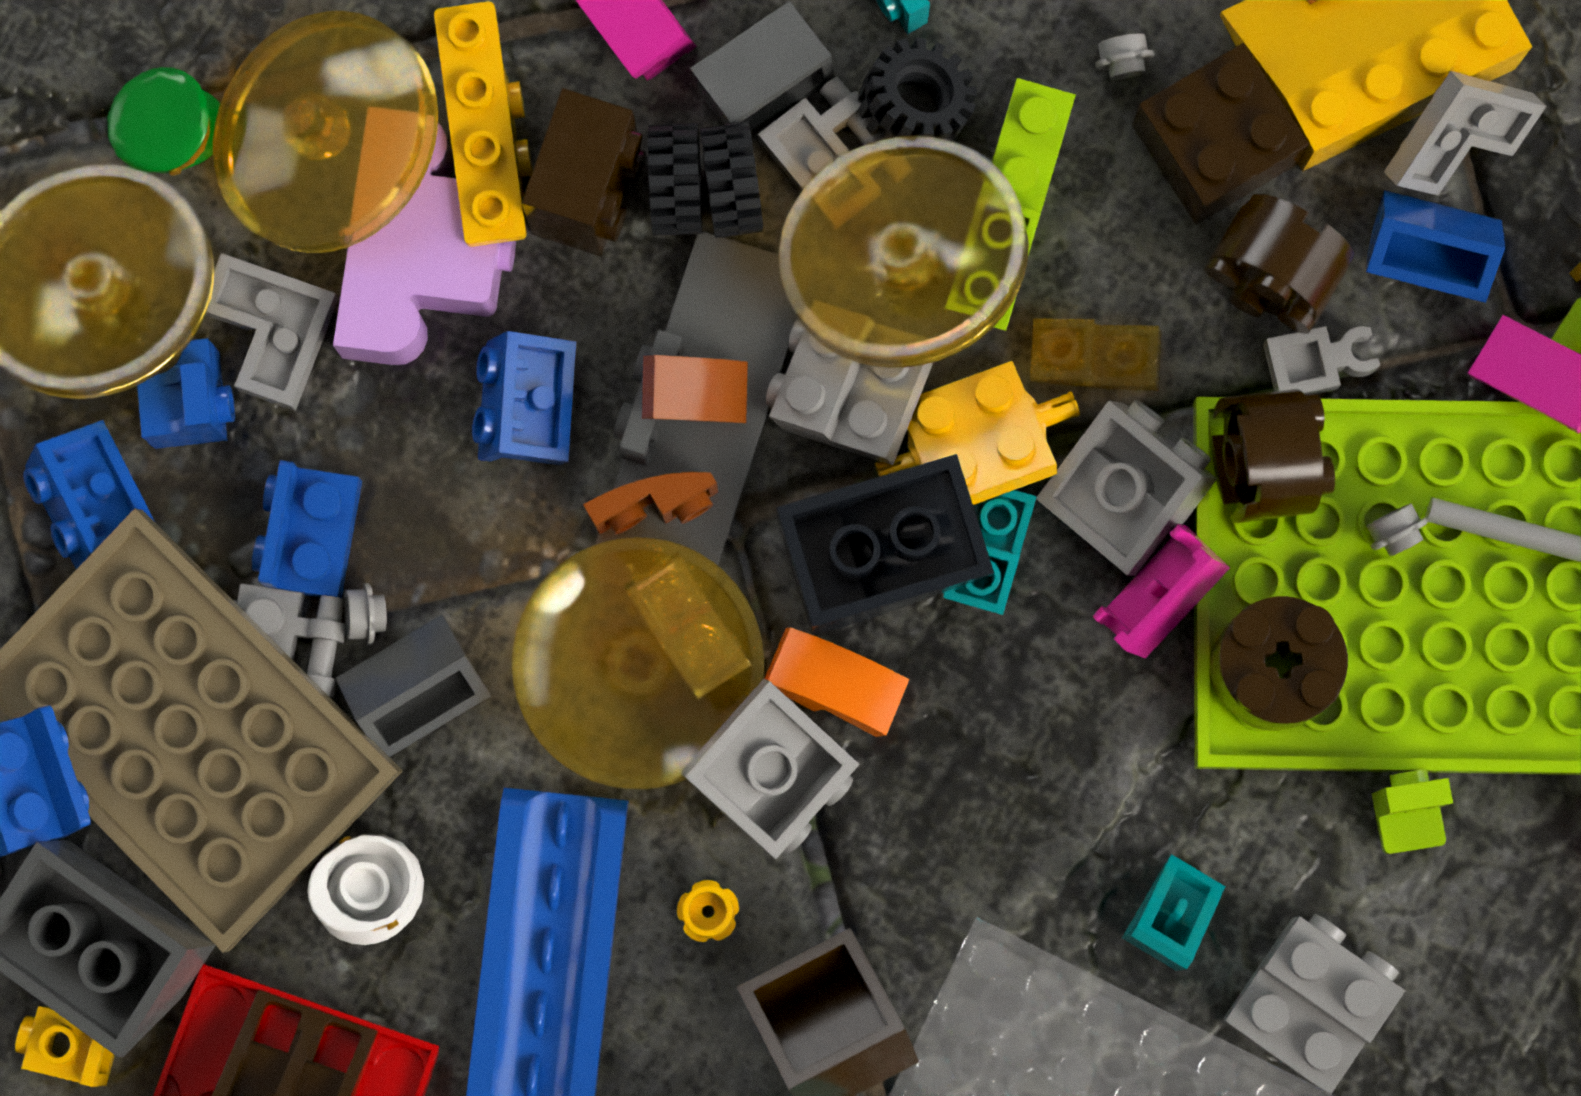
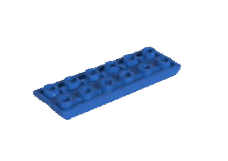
[466,788,629,1096]

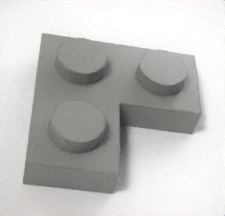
[1384,71,1547,196]
[199,253,339,411]

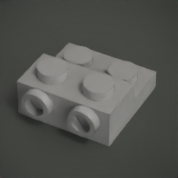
[766,304,937,465]
[1036,400,1218,576]
[680,679,860,859]
[1222,914,1406,1095]

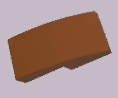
[642,355,748,423]
[583,472,719,535]

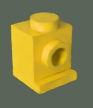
[15,1006,115,1087]

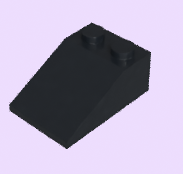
[776,454,994,636]

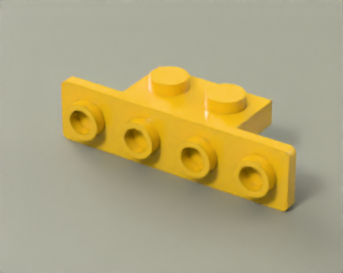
[434,1,533,247]

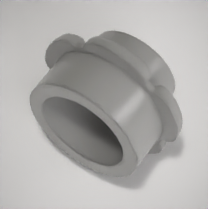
[1095,34,1155,80]
[1367,503,1428,556]
[344,583,387,644]

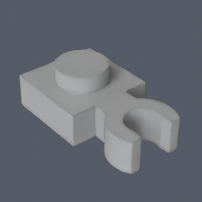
[1263,326,1380,395]

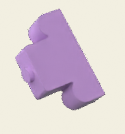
[333,108,516,365]

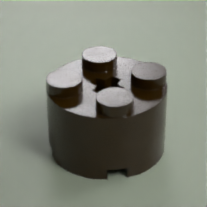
[1205,194,1355,334]
[1212,389,1335,523]
[1210,596,1348,731]

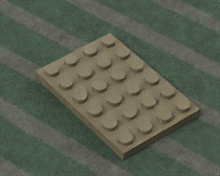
[0,508,403,953]

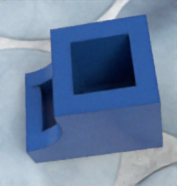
[136,338,235,449]

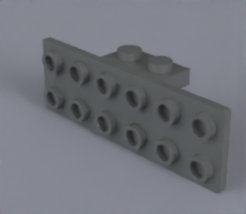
[586,231,813,611]

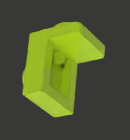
[1371,769,1453,854]

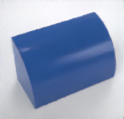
[1366,190,1505,303]

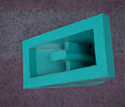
[1122,854,1226,971]

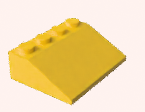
[1220,0,1532,172]

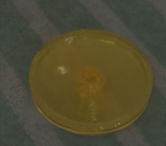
[213,11,438,253]
[779,136,1029,368]
[0,165,215,399]
[512,537,764,789]

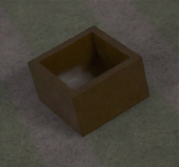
[1132,43,1310,225]
[522,88,646,257]
[737,928,919,1096]

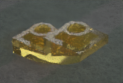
[1030,319,1162,391]
[624,551,751,698]

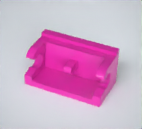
[576,0,697,80]
[1468,315,1581,434]
[1093,524,1230,658]

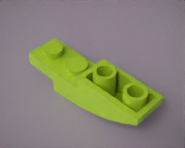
[947,78,1076,331]

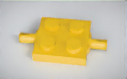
[874,361,1080,505]

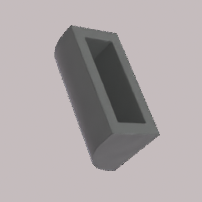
[690,1,835,136]
[335,614,491,757]

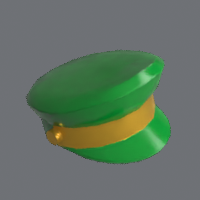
[107,67,227,176]

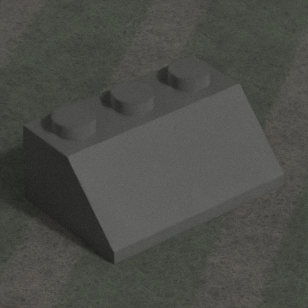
[0,839,215,1058]

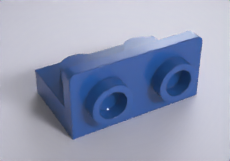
[472,331,576,465]
[23,420,155,569]
[252,460,362,598]
[0,705,91,857]

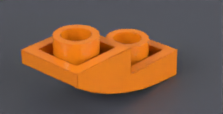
[764,627,909,737]

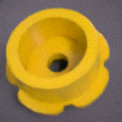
[677,880,739,942]

